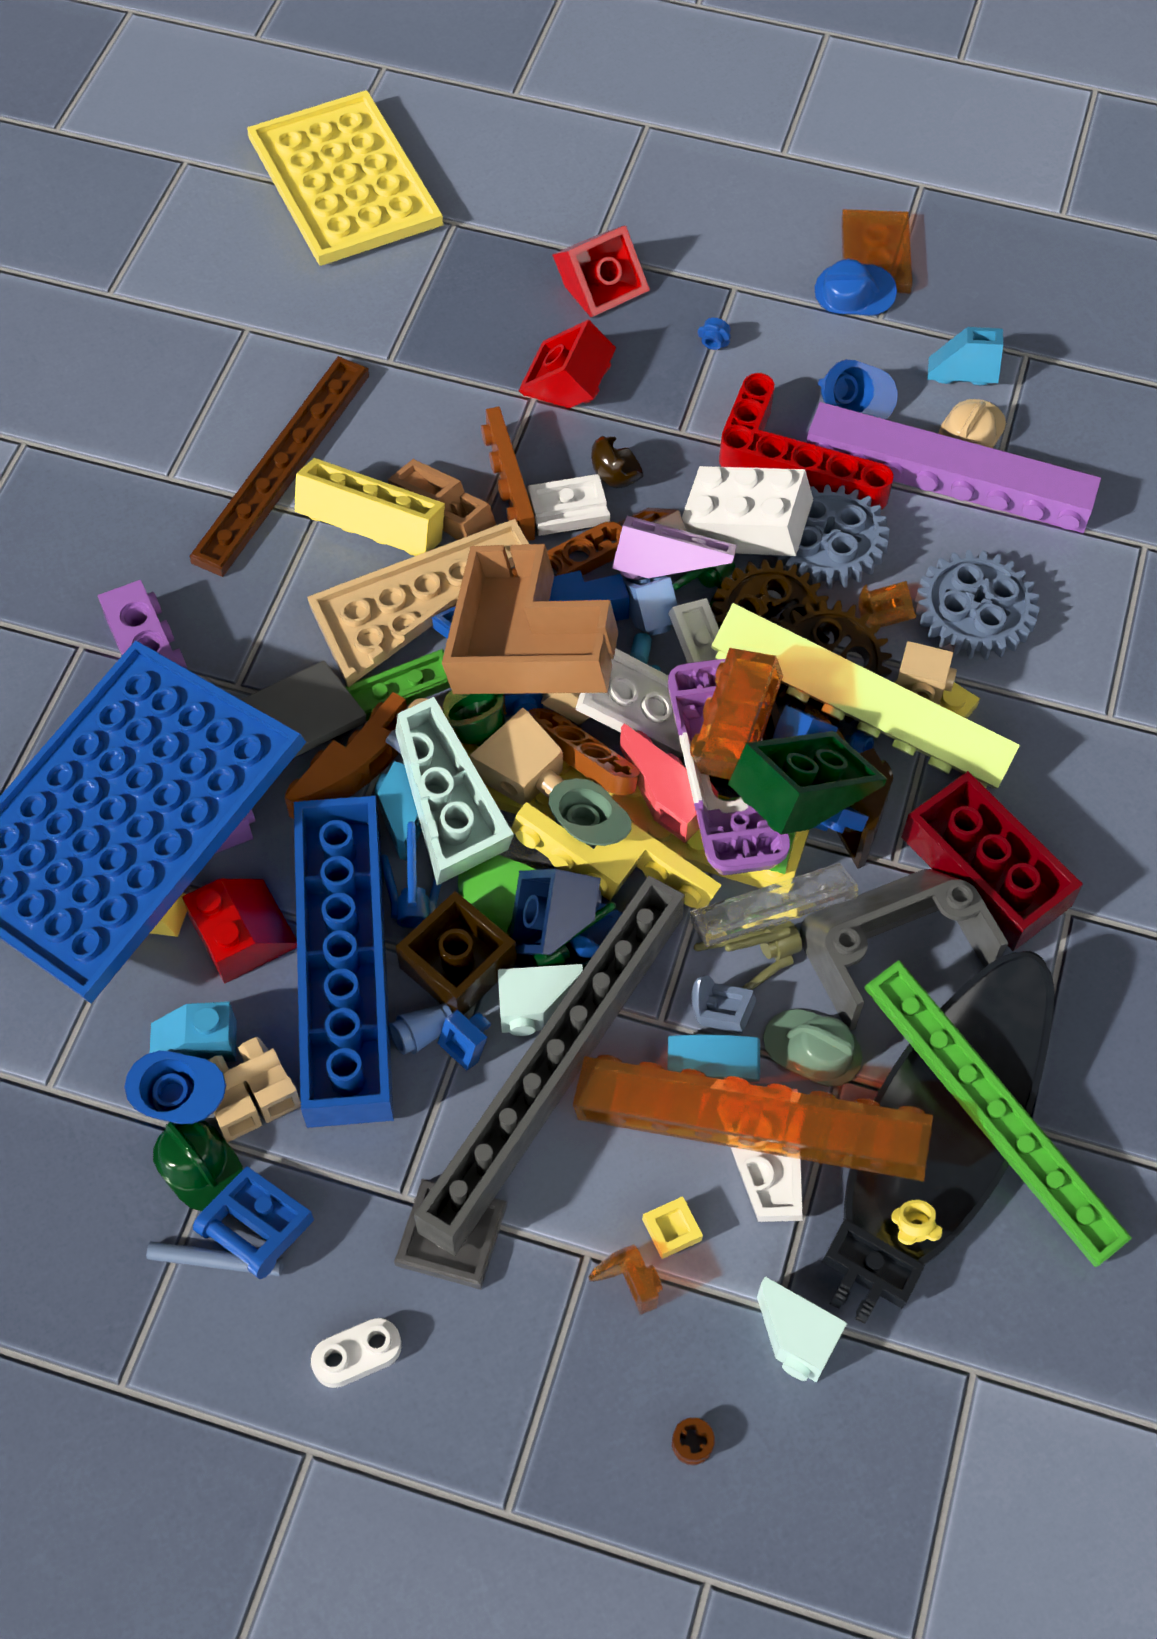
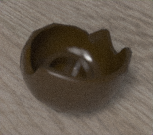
[591,436,644,488]

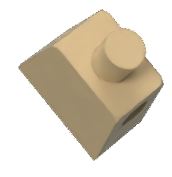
[470,708,564,805]

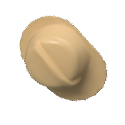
[938,399,1006,448]

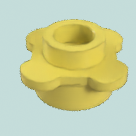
[891,1200,942,1245]

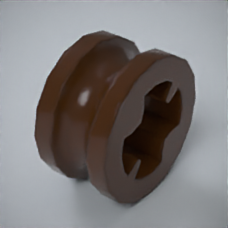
[672,1417,715,1465]

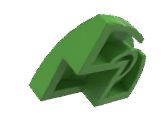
[458,855,537,936]

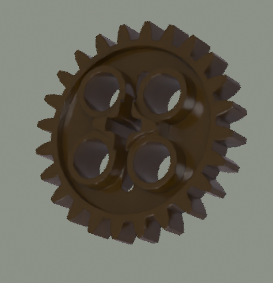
[711,559,831,674]
[769,599,892,726]

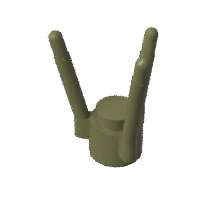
[694,921,802,990]

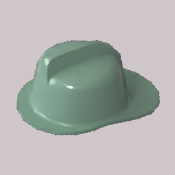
[549,778,631,847]
[763,1009,863,1087]

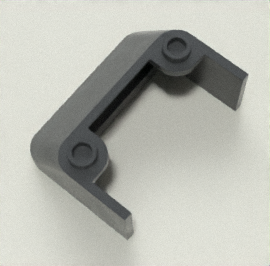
[799,869,1008,1031]

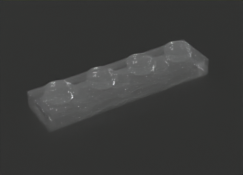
[690,863,858,947]

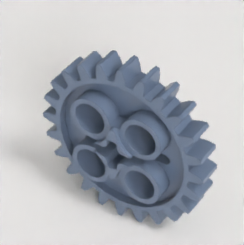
[771,485,889,589]
[915,550,1040,660]

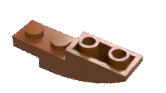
[285,692,407,819]

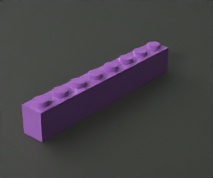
[806,402,1101,533]

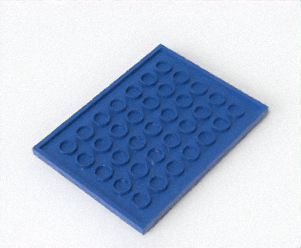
[0,640,306,1004]

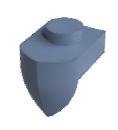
[691,975,757,1034]

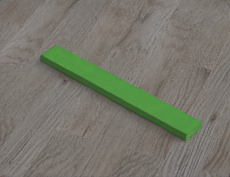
[864,960,1132,1267]

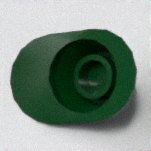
[443,689,505,747]
[153,1120,243,1212]

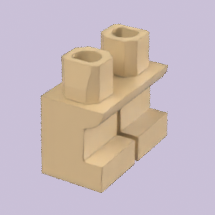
[208,1037,301,1143]

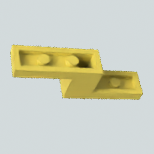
[511,802,722,913]

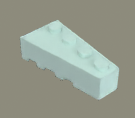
[395,697,513,885]

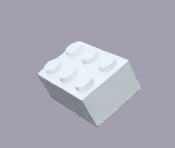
[682,466,813,556]

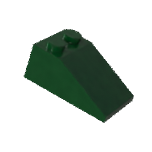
[728,731,887,835]

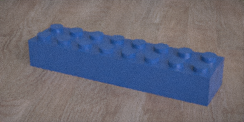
[294,796,394,1128]

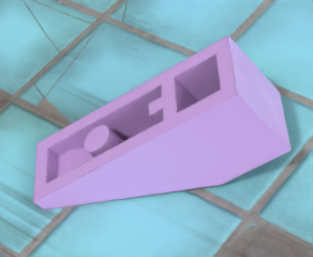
[612,516,737,579]

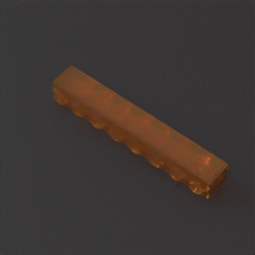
[573,1055,933,1181]

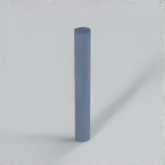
[147,1242,283,1277]

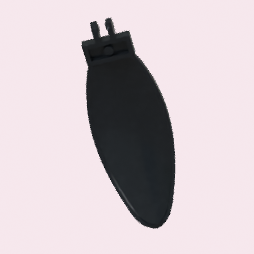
[821,951,1055,1324]

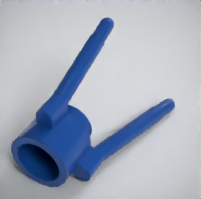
[381,821,442,928]

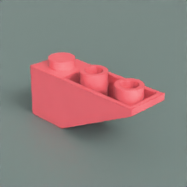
[620,724,718,843]

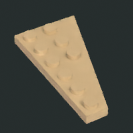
[307,519,529,687]

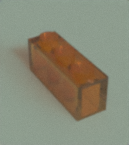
[690,648,783,779]

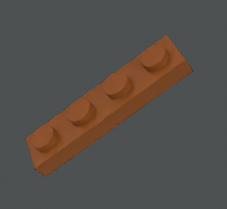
[481,406,535,541]

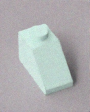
[498,964,583,1036]
[757,1276,847,1382]

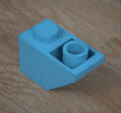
[927,327,1003,385]

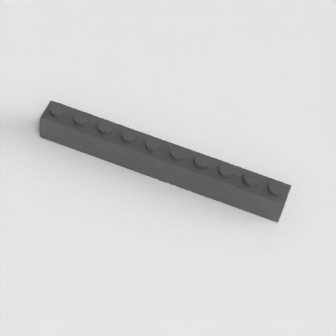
[414,876,685,1256]

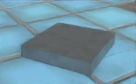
[394,1179,507,1290]

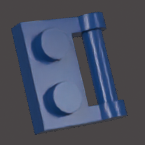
[193,1166,314,1279]

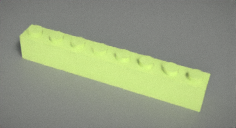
[711,603,1020,788]

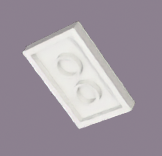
[575,649,683,758]

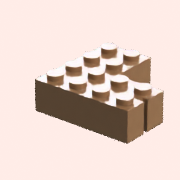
[442,544,618,694]

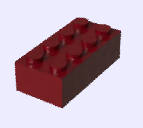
[901,771,1083,952]

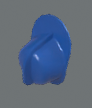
[814,259,897,316]
[818,359,898,420]
[124,1050,226,1124]

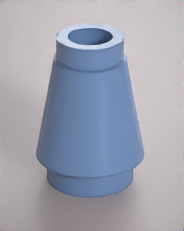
[389,1003,452,1055]

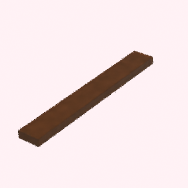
[189,356,369,577]

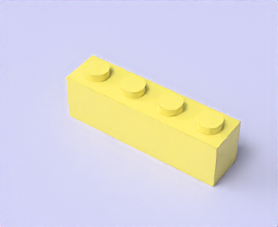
[295,458,445,556]

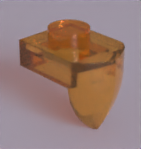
[859,581,916,628]
[588,1244,663,1315]

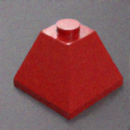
[552,225,650,317]

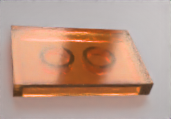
[841,209,912,293]

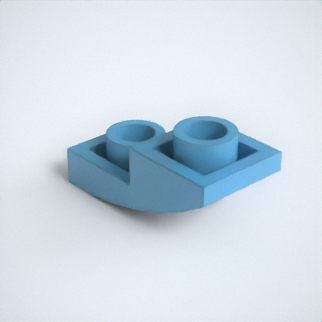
[667,1035,760,1084]

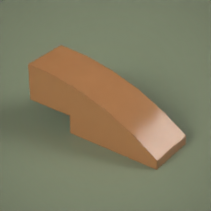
[387,459,496,540]

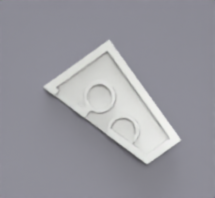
[711,1089,803,1222]

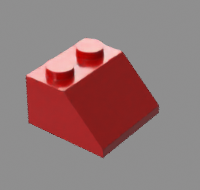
[518,319,616,408]
[182,878,297,984]

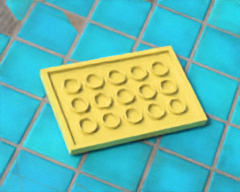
[247,90,443,266]

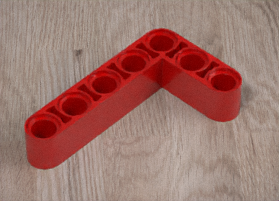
[719,373,894,510]

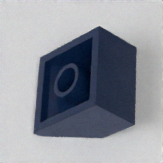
[509,869,601,955]

